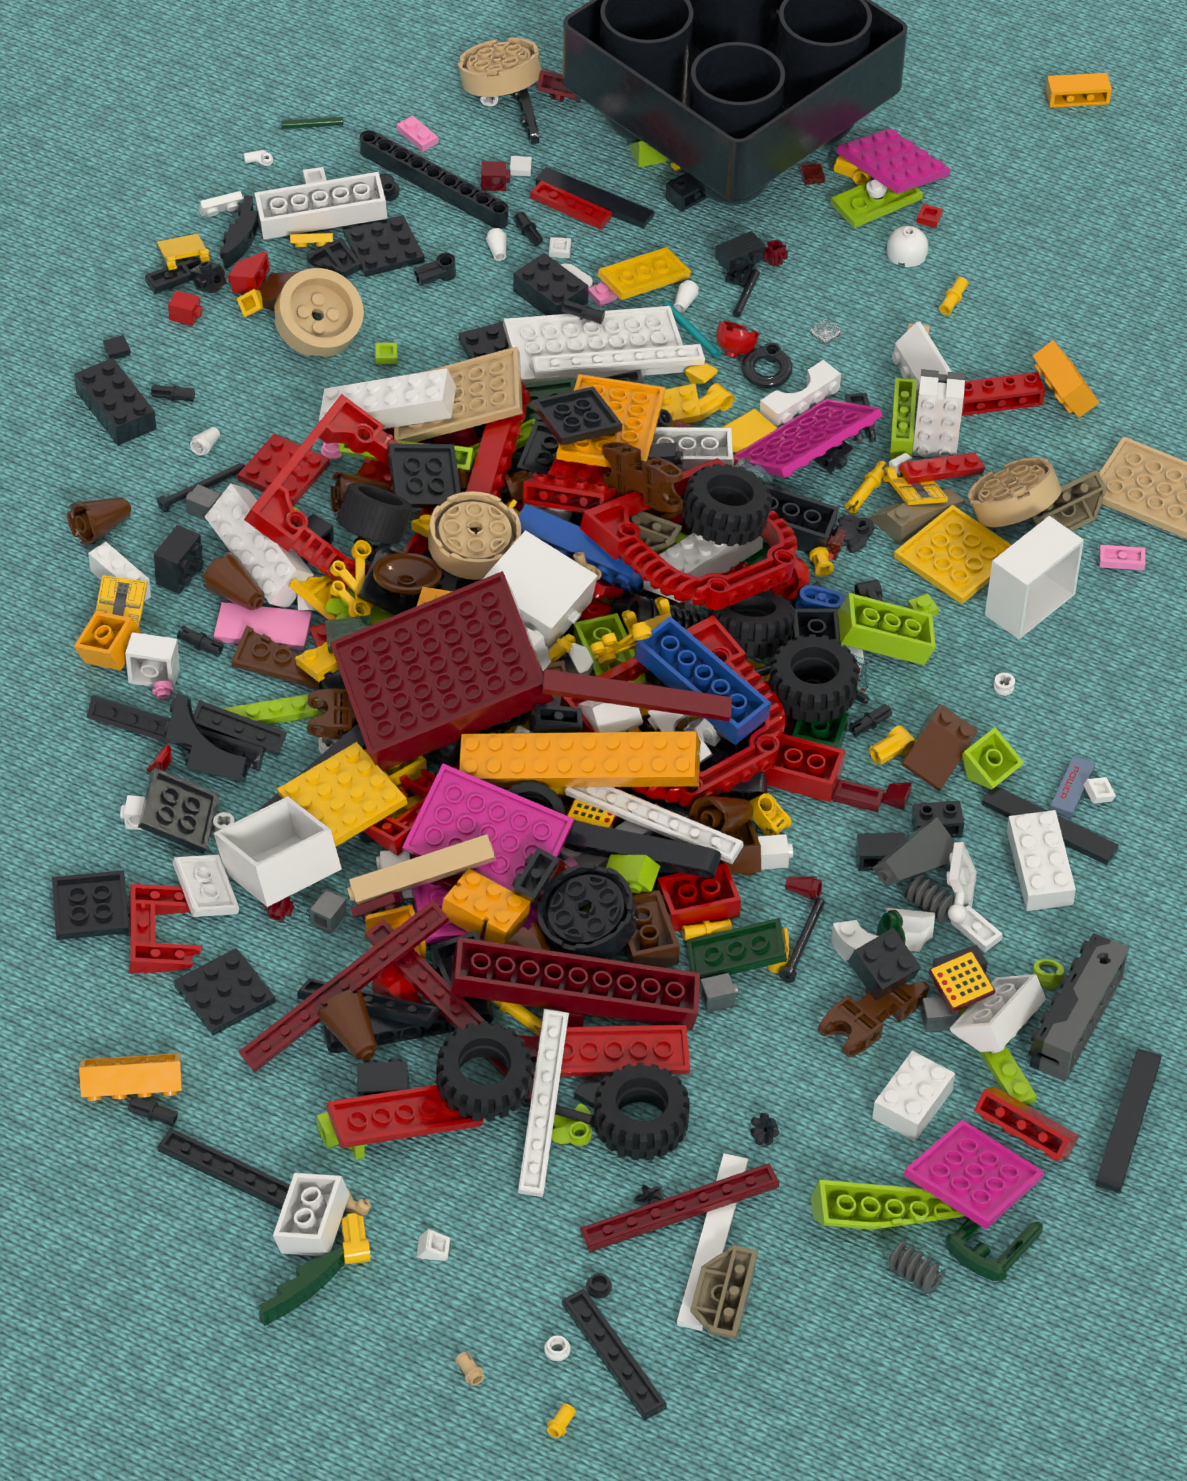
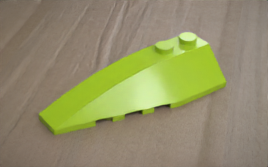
[811,1180,966,1230]

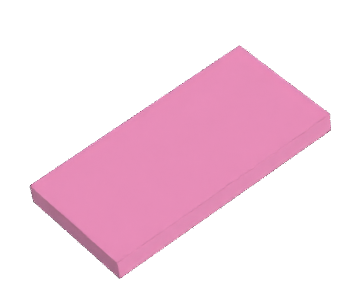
[214,602,312,651]

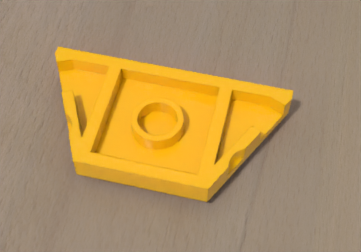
[288,575,361,634]

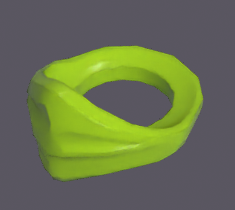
[1032,959,1065,990]

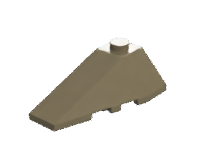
[870,488,965,545]

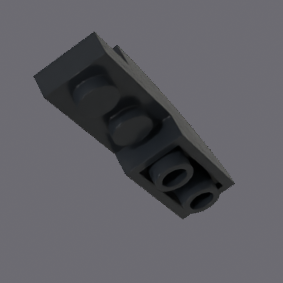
[220,195,259,268]

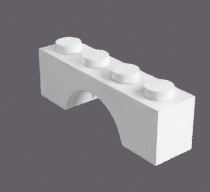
[759,360,841,428]

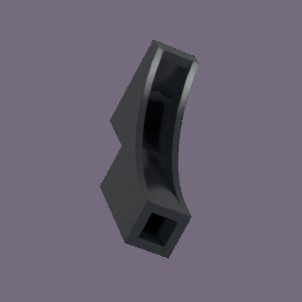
[164,694,251,783]

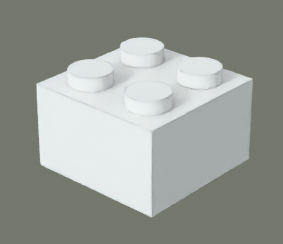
[125,632,180,688]

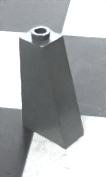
[872,817,955,887]

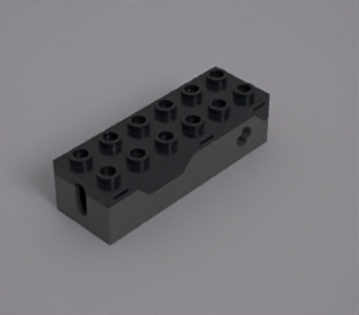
[1028,933,1129,1082]

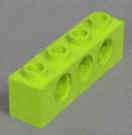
[889,378,917,460]

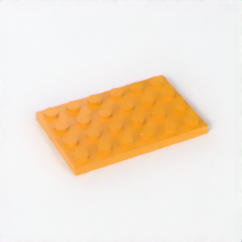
[556,374,665,468]

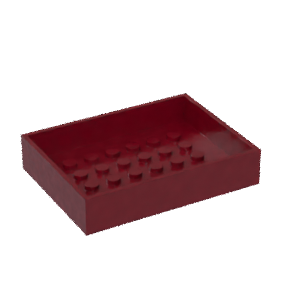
[330,571,554,771]

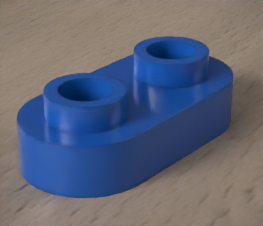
[799,585,844,609]

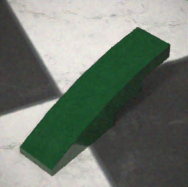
[258,1247,345,1326]

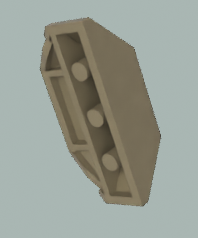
[1031,470,1107,531]
[629,511,682,552]
[690,1245,758,1339]

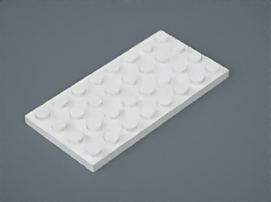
[503,306,689,384]

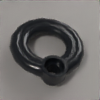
[742,343,793,388]

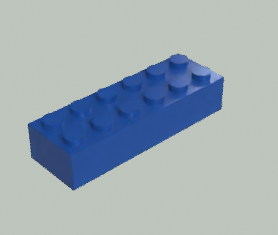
[518,504,644,594]
[635,616,771,745]

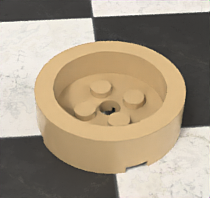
[458,38,542,97]
[274,268,364,358]
[968,457,1061,527]
[428,491,521,580]

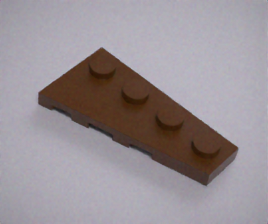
[231,626,321,689]

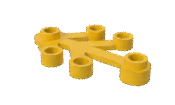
[330,540,375,623]
[590,622,653,666]

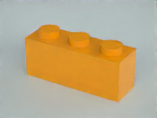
[1045,73,1112,108]

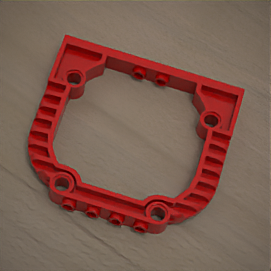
[244,394,435,588]
[580,458,797,610]
[560,615,785,808]

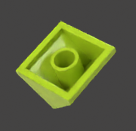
[629,141,671,167]
[962,727,1024,790]

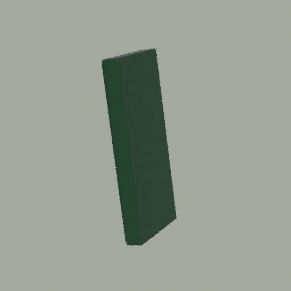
[687,918,787,981]

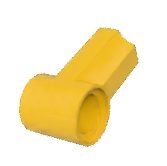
[834,155,874,186]
[699,383,735,420]
[869,725,915,765]
[341,1213,371,1264]

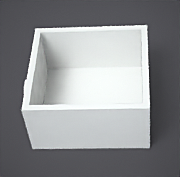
[985,516,1084,639]
[483,530,598,650]
[214,796,342,907]

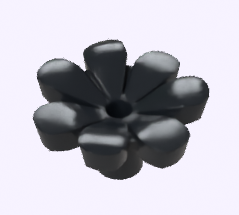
[750,1113,779,1146]

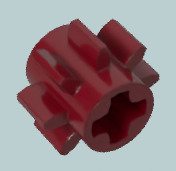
[763,240,788,266]
[263,896,294,921]

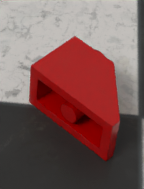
[228,252,270,294]
[372,965,423,1004]

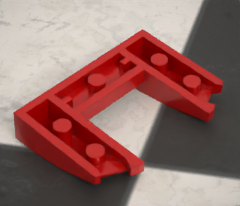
[363,769,436,856]
[129,884,202,973]

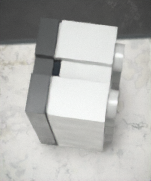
[912,369,965,458]

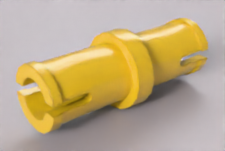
[939,277,969,315]
[682,919,732,941]

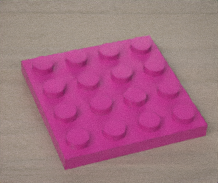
[836,129,951,194]
[904,1120,1044,1229]

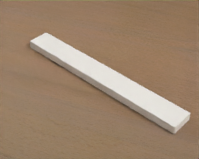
[531,344,705,377]
[565,787,744,864]
[518,1009,569,1197]
[677,1153,748,1331]

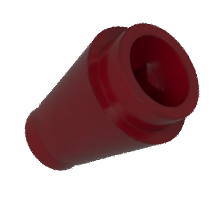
[785,876,822,900]

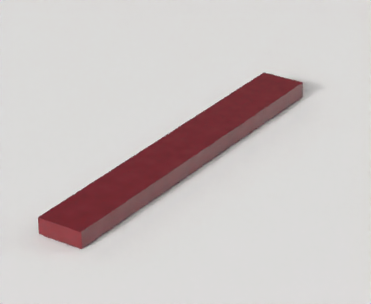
[542,669,732,722]
[580,1163,779,1252]

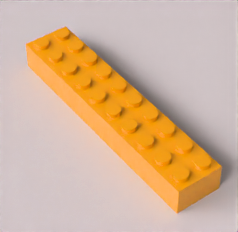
[459,732,701,788]

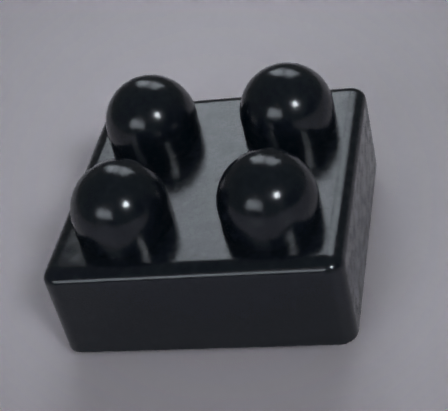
[562,0,908,205]

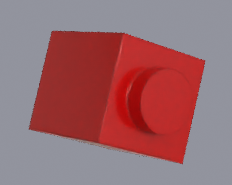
[168,291,203,326]

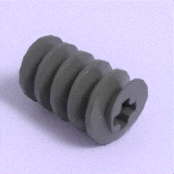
[904,874,954,924]
[889,1240,946,1294]

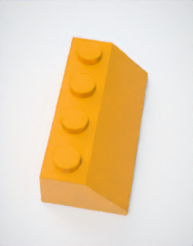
[79,1053,182,1101]

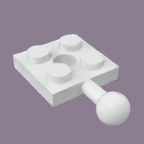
[947,842,977,923]

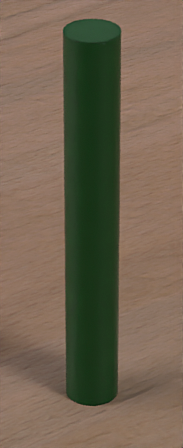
[281,117,343,129]

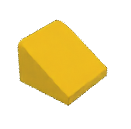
[236,289,263,318]
[685,362,718,384]

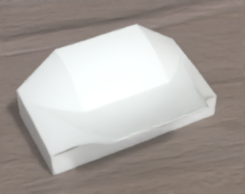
[568,643,593,676]
[886,908,935,952]

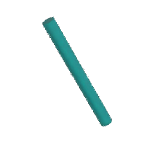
[663,301,721,358]

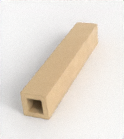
[347,834,497,905]

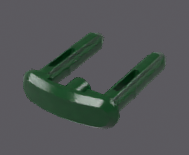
[946,1218,1043,1281]

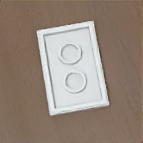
[172,855,240,917]

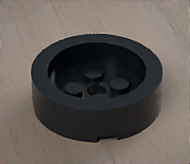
[537,864,638,959]

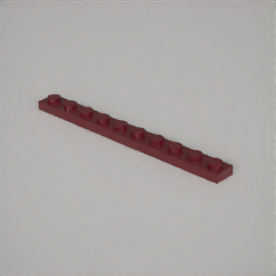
[238,900,450,1073]
[365,919,535,1104]

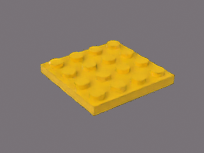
[894,505,1012,605]
[277,742,408,847]

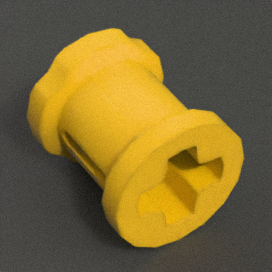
[809,547,834,577]

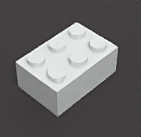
[872,1051,955,1142]
[273,1173,350,1256]

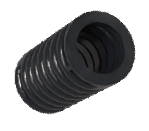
[623,595,707,635]

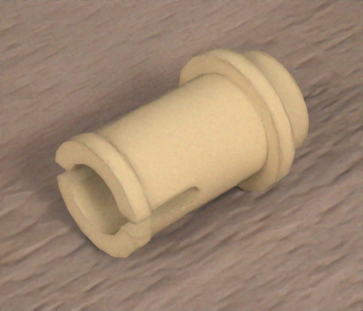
[455,1352,485,1386]

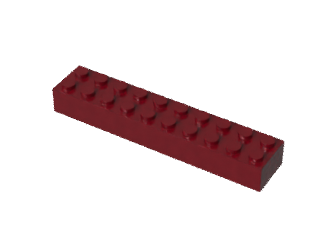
[450,937,700,1030]

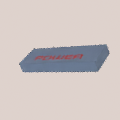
[1050,756,1096,818]

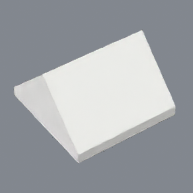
[578,700,643,733]

